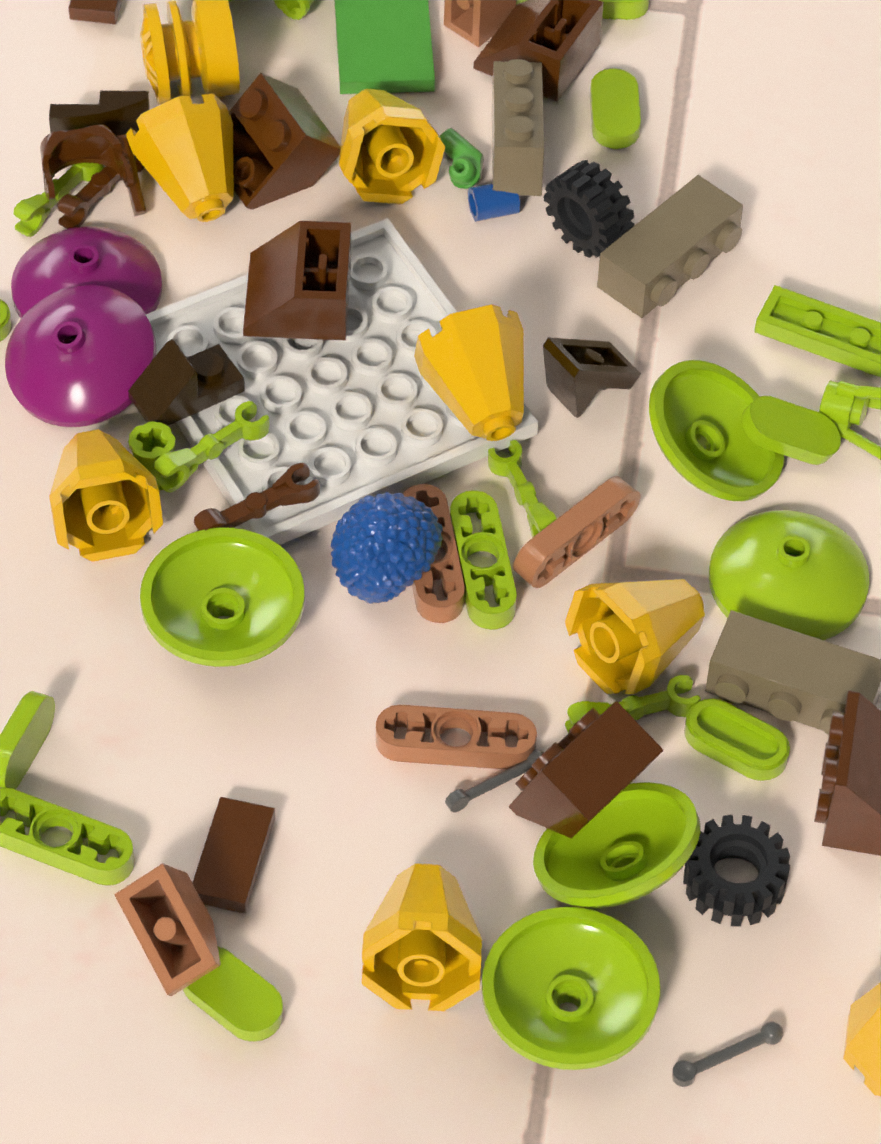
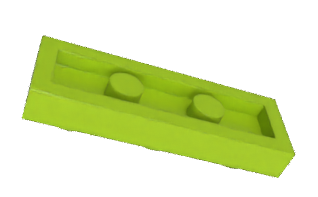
[754,285,881,378]

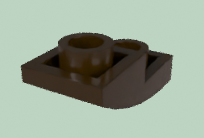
[49,90,150,136]

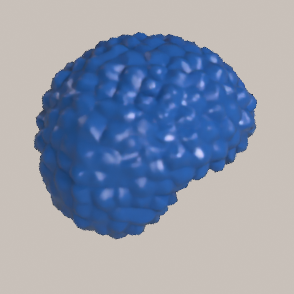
[331,492,443,604]

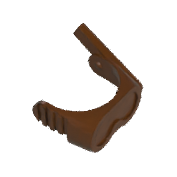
[40,125,147,216]

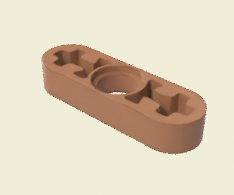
[513,476,641,588]
[403,484,465,623]
[375,705,537,770]

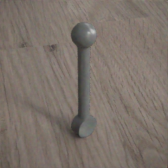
[445,749,544,813]
[672,1021,784,1087]

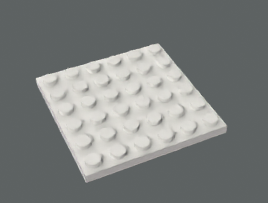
[146,218,538,545]

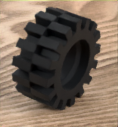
[544,160,635,258]
[683,814,790,927]

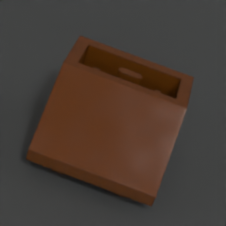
[473,0,604,102]
[229,73,341,210]
[243,221,351,341]
[814,691,881,856]
[508,701,664,839]

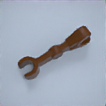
[57,155,145,229]
[194,463,320,531]

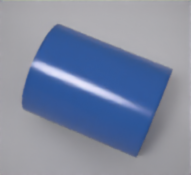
[467,183,520,222]

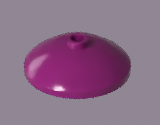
[11,227,162,344]
[5,285,157,427]

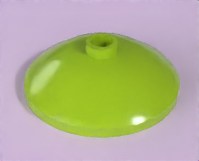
[649,360,784,501]
[709,510,869,641]
[140,528,305,667]
[533,782,701,908]
[481,907,660,1070]

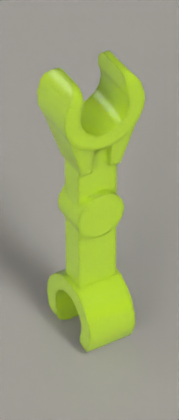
[13,163,105,237]
[154,401,270,493]
[488,440,557,538]
[565,675,701,733]

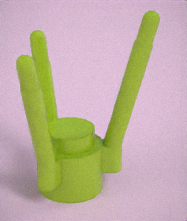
[819,380,881,460]

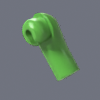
[440,128,484,189]

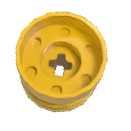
[140,0,240,105]

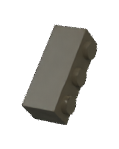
[492,59,544,196]
[597,175,743,318]
[705,610,881,735]

